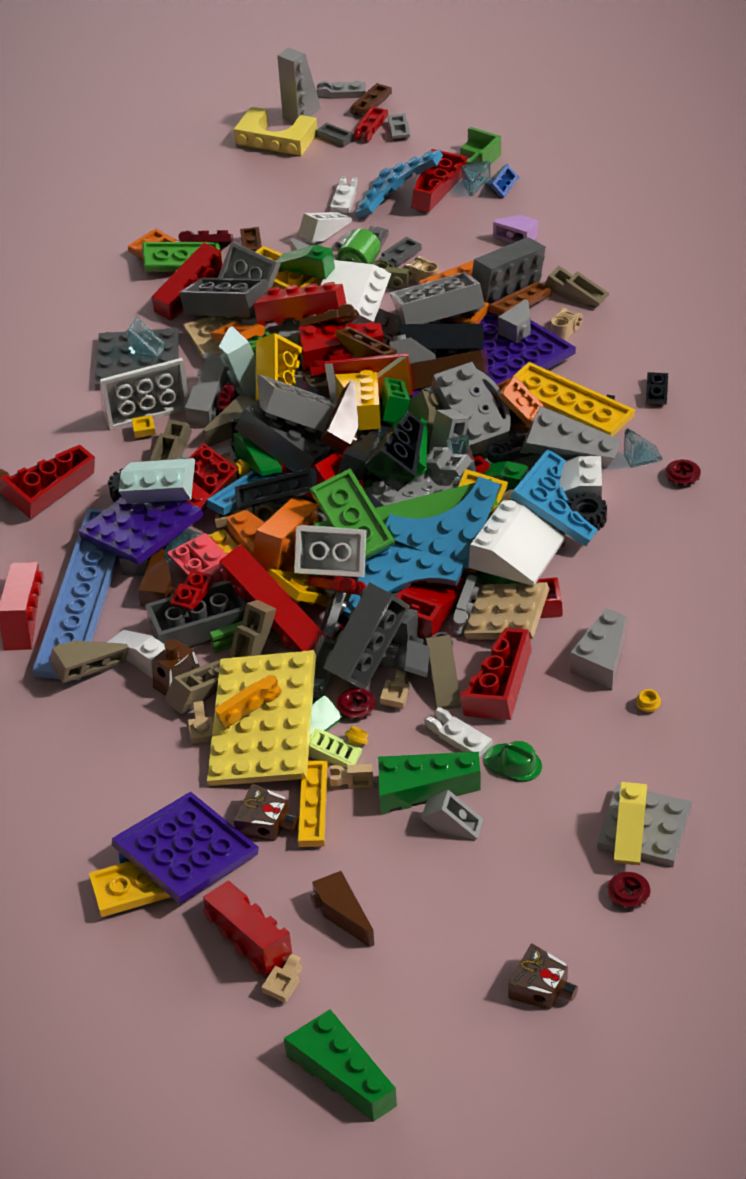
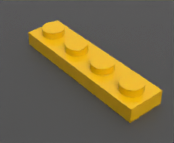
[298,761,328,847]

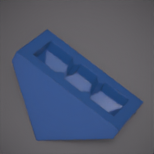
[486,164,519,198]

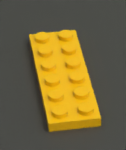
[514,362,635,437]

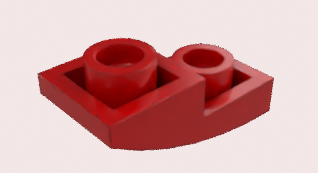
[308,348,351,376]
[170,569,214,610]

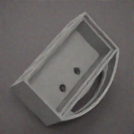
[431,362,510,457]
[364,469,460,508]

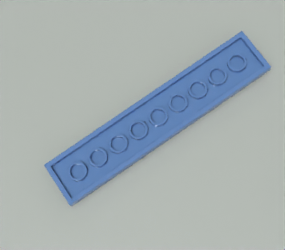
[33,508,119,680]

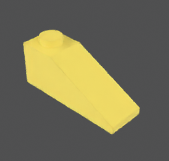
[614,782,647,866]

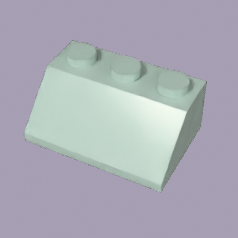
[219,326,256,400]
[119,458,195,504]

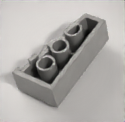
[277,48,321,123]
[520,406,621,468]

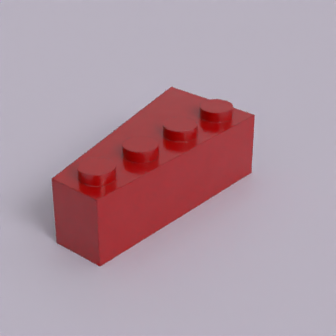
[411,149,467,212]
[253,282,347,326]
[298,322,383,372]
[0,445,95,519]
[0,562,44,651]
[459,628,532,720]
[203,880,292,979]

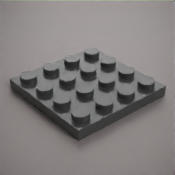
[95,328,179,391]

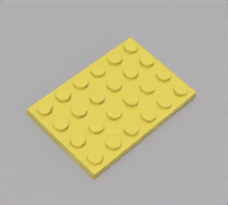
[207,650,316,786]

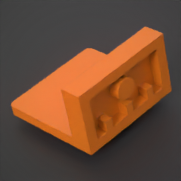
[489,376,544,425]

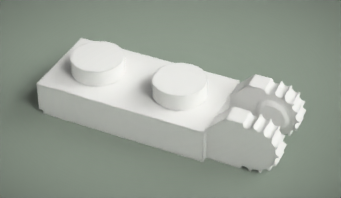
[330,176,357,214]
[425,707,492,758]

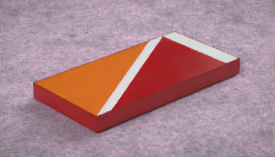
[324,353,414,399]

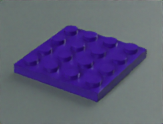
[78,497,203,565]
[112,791,259,904]

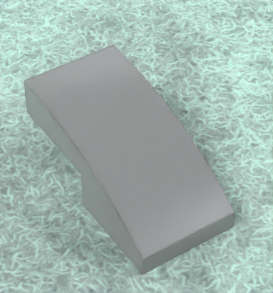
[388,113,410,139]
[426,447,472,477]

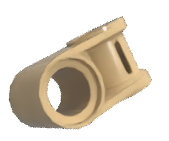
[403,256,439,284]
[551,307,583,341]

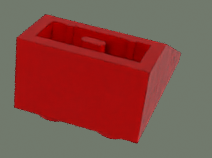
[183,443,238,512]
[396,581,462,638]

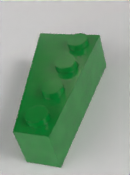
[378,751,481,815]
[284,1009,397,1121]

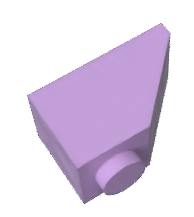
[493,215,538,243]

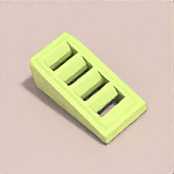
[308,728,362,768]

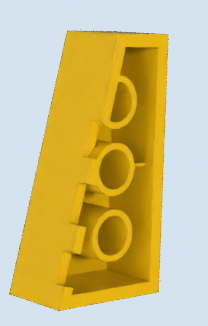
[255,333,302,401]
[335,370,381,430]

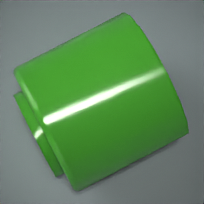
[337,228,381,264]

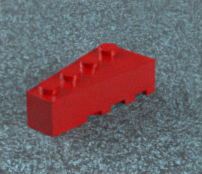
[152,242,223,321]

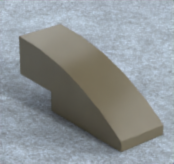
[545,265,609,306]
[150,419,192,461]
[229,600,276,658]
[426,635,461,709]

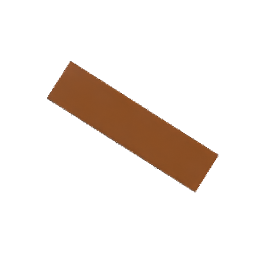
[488,282,553,316]

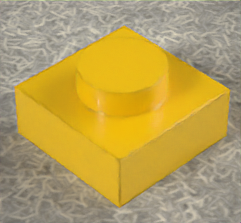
[131,415,156,438]

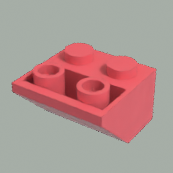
[167,533,227,584]

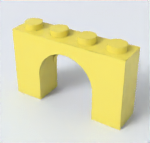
[234,107,317,156]

